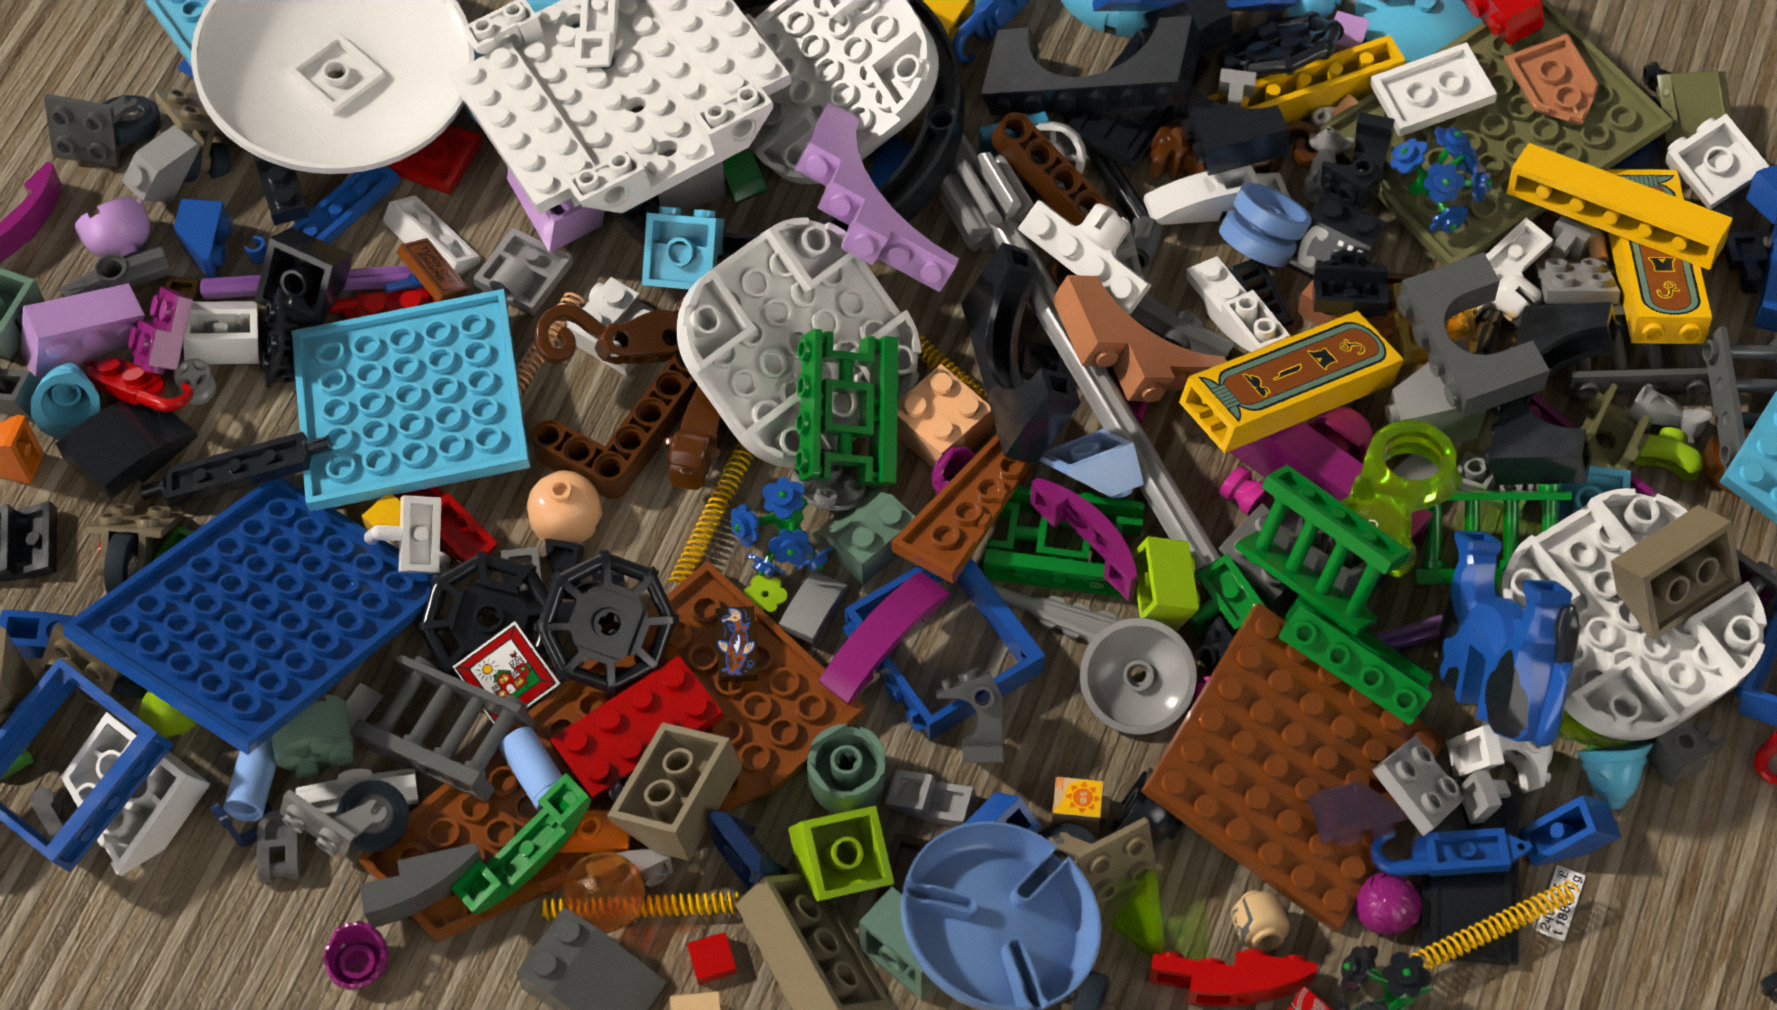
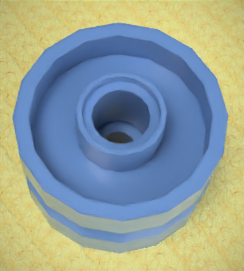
[1219,182,1311,267]

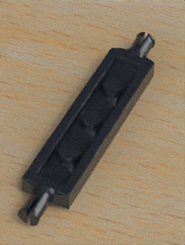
[140,432,333,506]

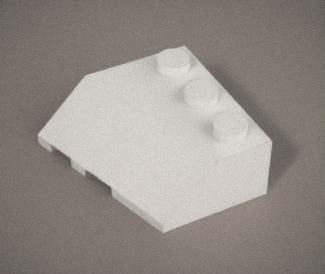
[61,712,210,876]

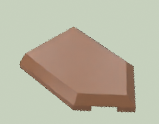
[1504,33,1599,125]

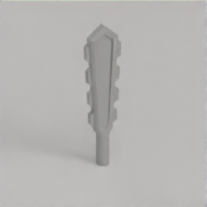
[994,585,1129,645]

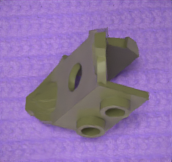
[1578,383,1654,470]

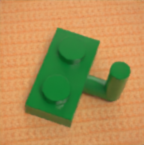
[1189,553,1266,640]

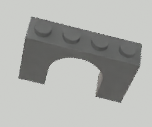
[1397,252,1550,418]

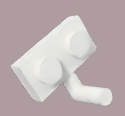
[364,495,441,574]

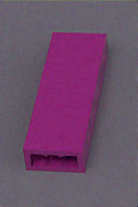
[1230,422,1433,575]

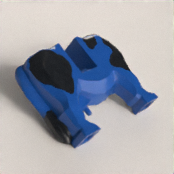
[1438,531,1580,747]

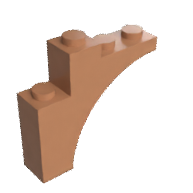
[1052,275,1227,402]

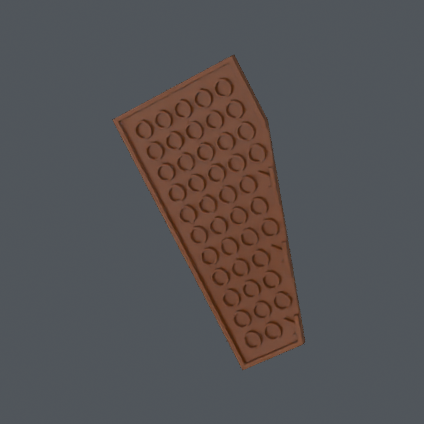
[357,560,866,943]

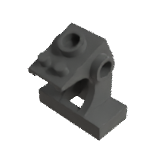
[936,667,1003,762]

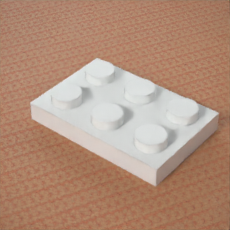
[1370,42,1497,137]

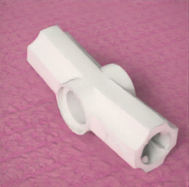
[295,768,419,818]

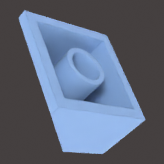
[1039,429,1144,498]

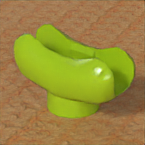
[1632,427,1703,481]

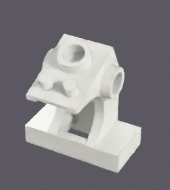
[1446,725,1553,794]

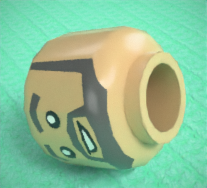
[1231,890,1290,952]

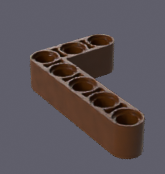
[991,112,1122,289]
[532,351,697,499]

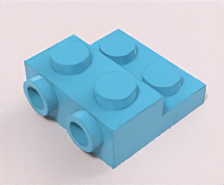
[642,206,725,289]

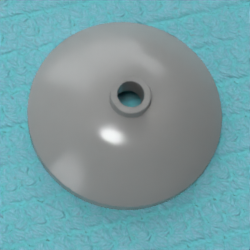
[1080,618,1197,734]

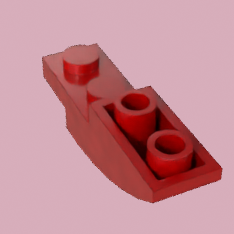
[1148,949,1318,1007]

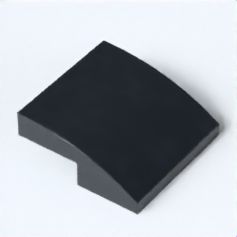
[0,501,57,581]

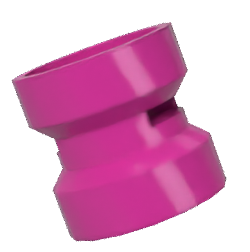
[1219,465,1270,516]

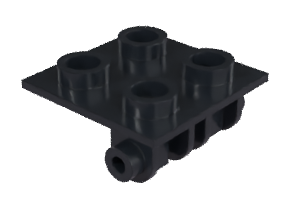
[258,287,296,387]

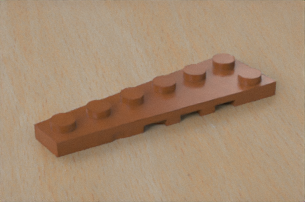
[891,433,1033,583]

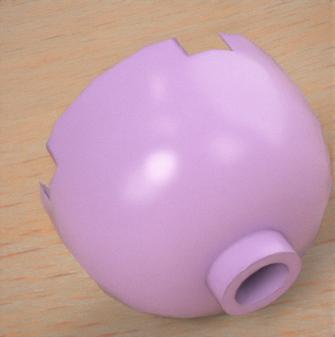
[75,196,150,258]

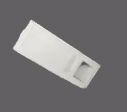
[1143,165,1291,225]
[1186,256,1290,352]

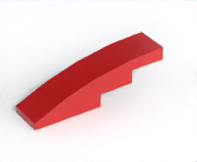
[394,487,498,563]

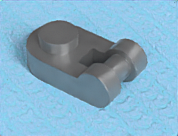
[30,788,66,839]
[257,810,302,883]

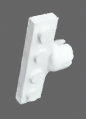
[1018,200,1152,315]
[1445,217,1553,337]

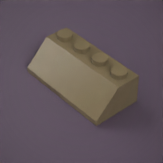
[735,873,892,1010]

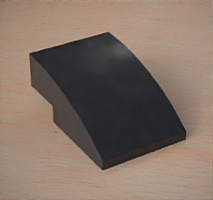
[55,400,198,500]

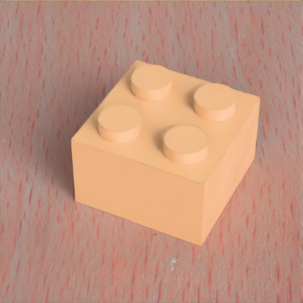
[897,364,993,468]

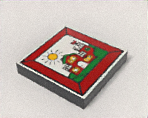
[453,621,562,724]

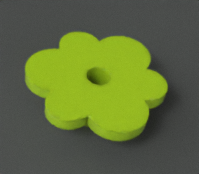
[744,575,788,614]

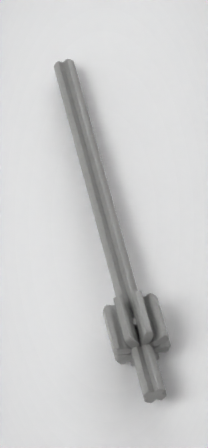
[940,132,1220,580]

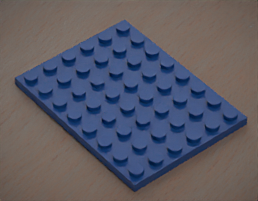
[64,477,447,755]

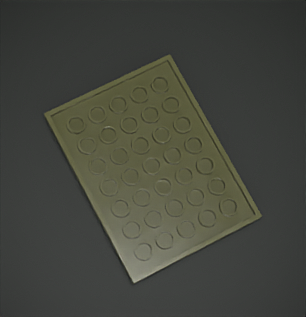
[1318,0,1673,266]

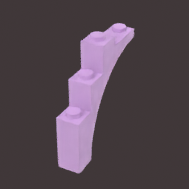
[795,101,959,292]

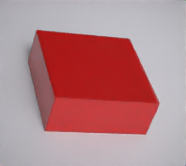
[687,932,737,985]

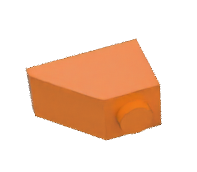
[0,414,45,484]

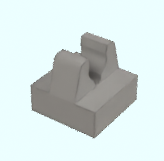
[1218,68,1256,108]
[1549,215,1593,261]
[1459,769,1511,824]

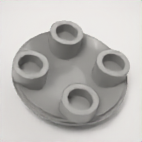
[790,465,865,511]

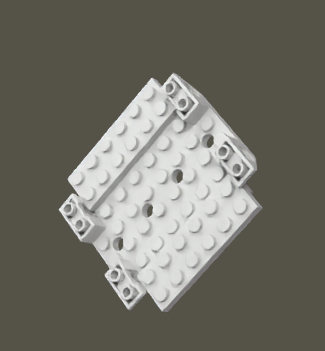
[449,0,792,214]

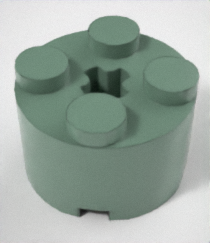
[271,694,354,778]
[807,724,886,814]

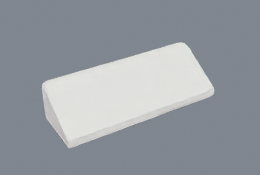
[383,195,482,277]

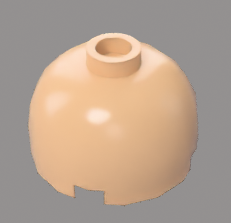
[527,470,603,544]

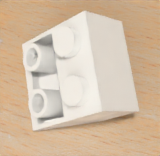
[183,301,259,364]

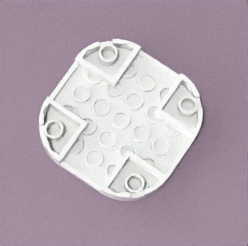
[745,0,939,184]
[677,217,921,468]
[1496,488,1767,741]

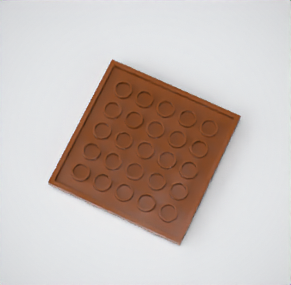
[1141,602,1446,932]

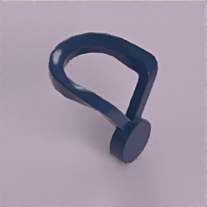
[210,801,273,847]

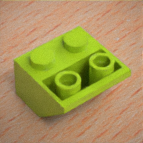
[1132,536,1200,632]

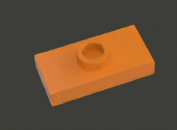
[557,810,630,853]

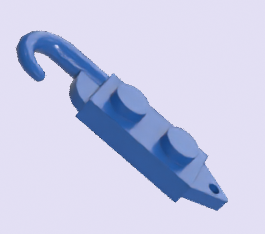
[952,0,1029,64]
[1370,828,1533,876]

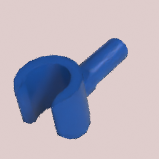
[245,236,268,264]
[384,273,424,293]

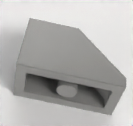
[121,124,202,202]

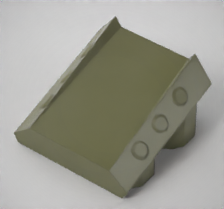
[1656,71,1733,144]

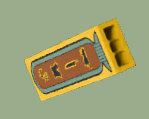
[1606,169,1712,344]
[1179,311,1404,454]

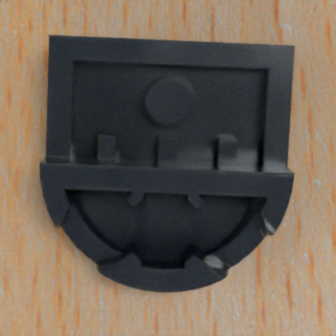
[1312,251,1389,317]

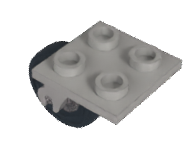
[279,780,409,858]

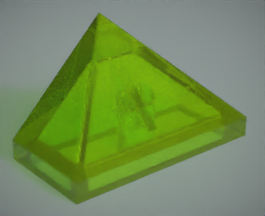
[1110,870,1165,959]

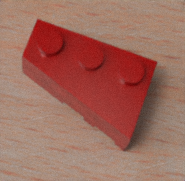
[1461,0,1544,45]

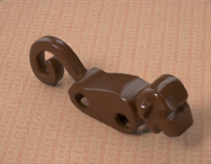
[1149,121,1320,180]
[534,290,689,365]
[663,384,728,490]

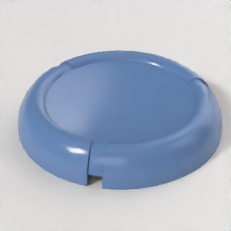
[901,821,1101,1010]

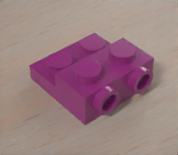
[128,287,193,374]

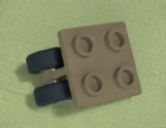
[155,89,231,182]

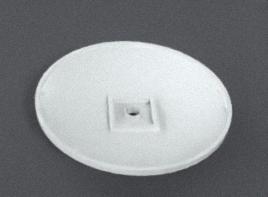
[191,0,475,174]

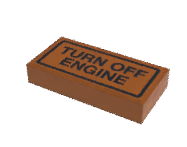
[396,238,469,302]

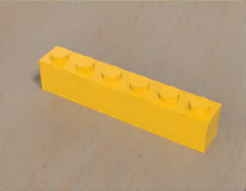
[1207,35,1406,122]
[1506,143,1733,270]

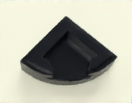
[545,538,584,573]

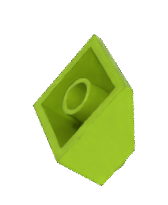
[788,805,894,902]

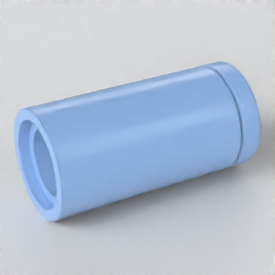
[498,727,563,812]
[224,737,277,822]

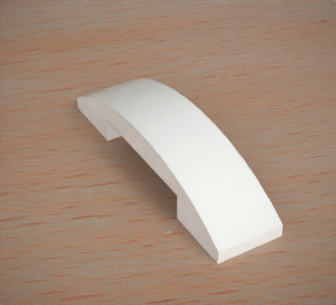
[574,0,619,68]

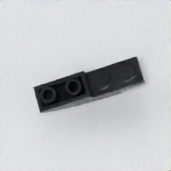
[253,154,309,226]

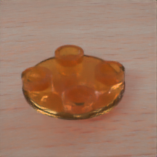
[563,852,645,934]

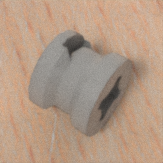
[174,359,216,405]

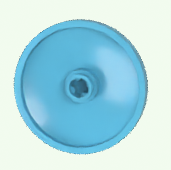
[1353,0,1483,64]

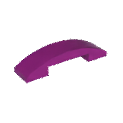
[0,161,62,262]
[1030,478,1137,602]
[819,571,950,705]

